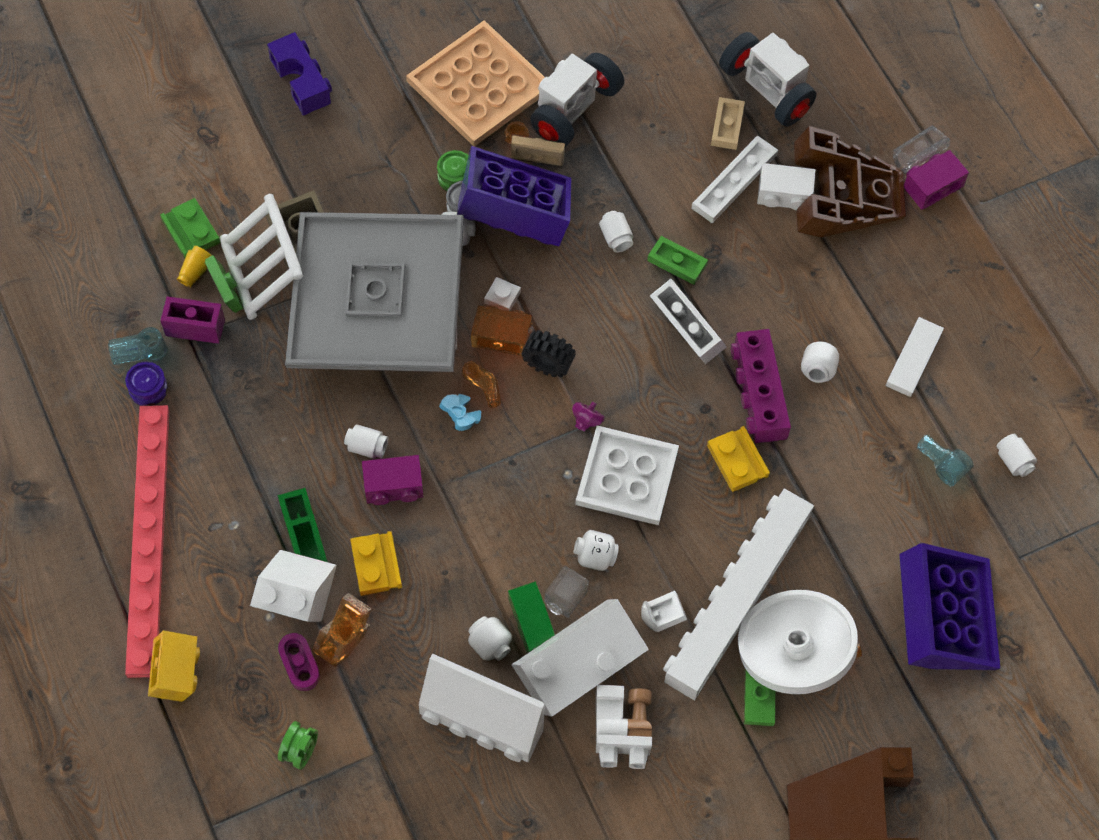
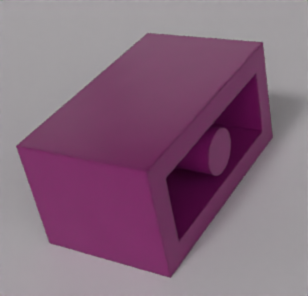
[904,150,969,210]
[160,296,225,344]
[362,455,423,505]

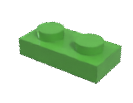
[647,236,708,285]

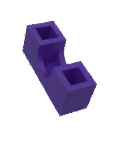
[267,32,333,116]

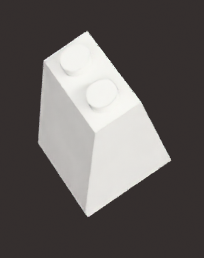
[250,550,337,622]

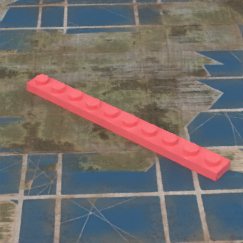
[125,405,170,678]

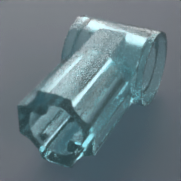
[108,327,168,365]

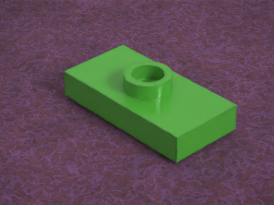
[205,255,243,313]
[744,669,775,726]

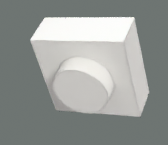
[484,277,521,314]

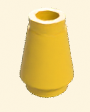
[177,246,212,288]

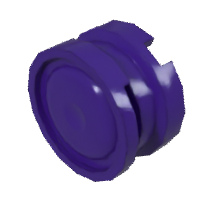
[125,362,168,406]

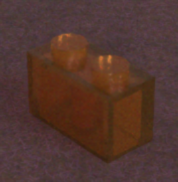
[471,305,532,356]

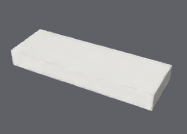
[886,317,944,397]

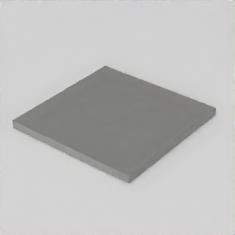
[285,212,464,372]

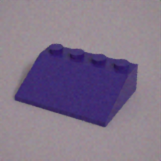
[457,146,571,247]
[899,543,1001,670]

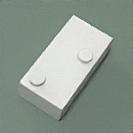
[512,599,649,716]

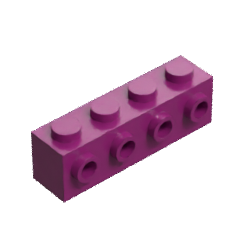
[731,329,791,444]

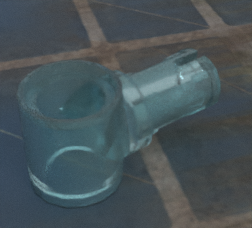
[917,435,974,486]

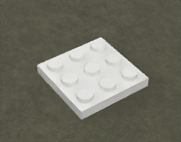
[575,426,679,525]

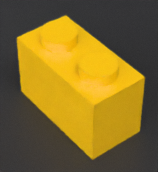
[148,631,200,702]

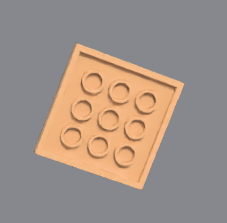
[406,21,545,147]

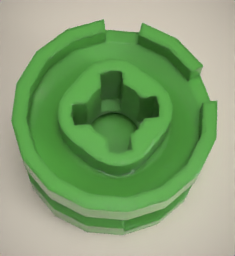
[437,150,469,191]
[278,721,318,770]

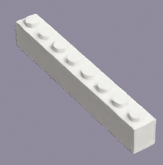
[663,489,814,701]

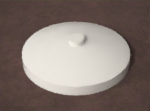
[738,590,858,694]

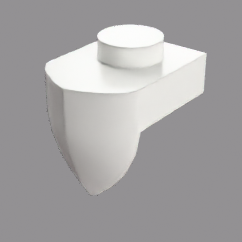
[641,591,687,632]

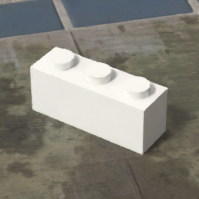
[650,279,726,364]

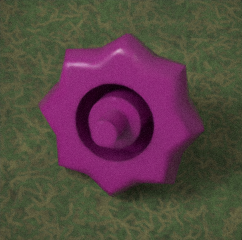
[572,401,605,432]

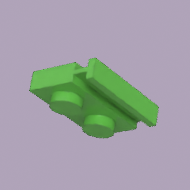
[160,198,220,258]

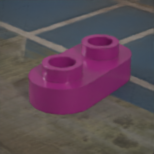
[278,633,320,691]

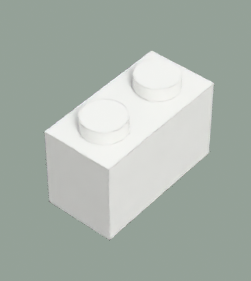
[757,163,815,210]

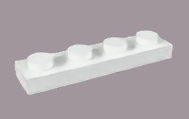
[692,136,778,223]

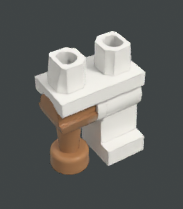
[596,685,652,769]

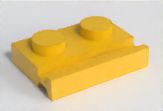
[707,426,770,492]
[350,531,402,596]

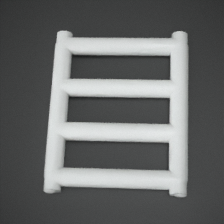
[219,194,303,320]

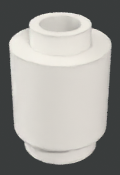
[599,211,633,253]
[344,424,388,459]
[997,434,1037,477]

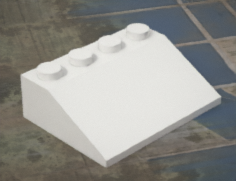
[419,654,545,762]

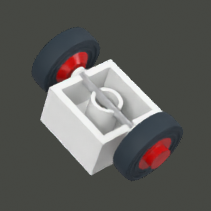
[719,32,817,127]
[530,53,624,147]

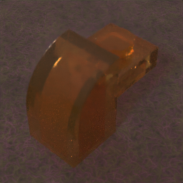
[312,593,372,667]

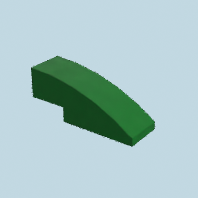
[277,488,328,562]
[508,581,555,654]

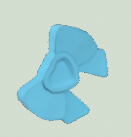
[439,394,481,431]

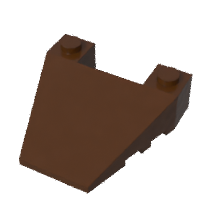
[794,126,906,238]
[786,747,919,840]

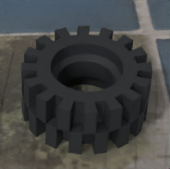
[521,330,576,377]

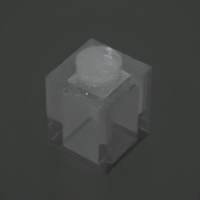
[544,565,589,618]

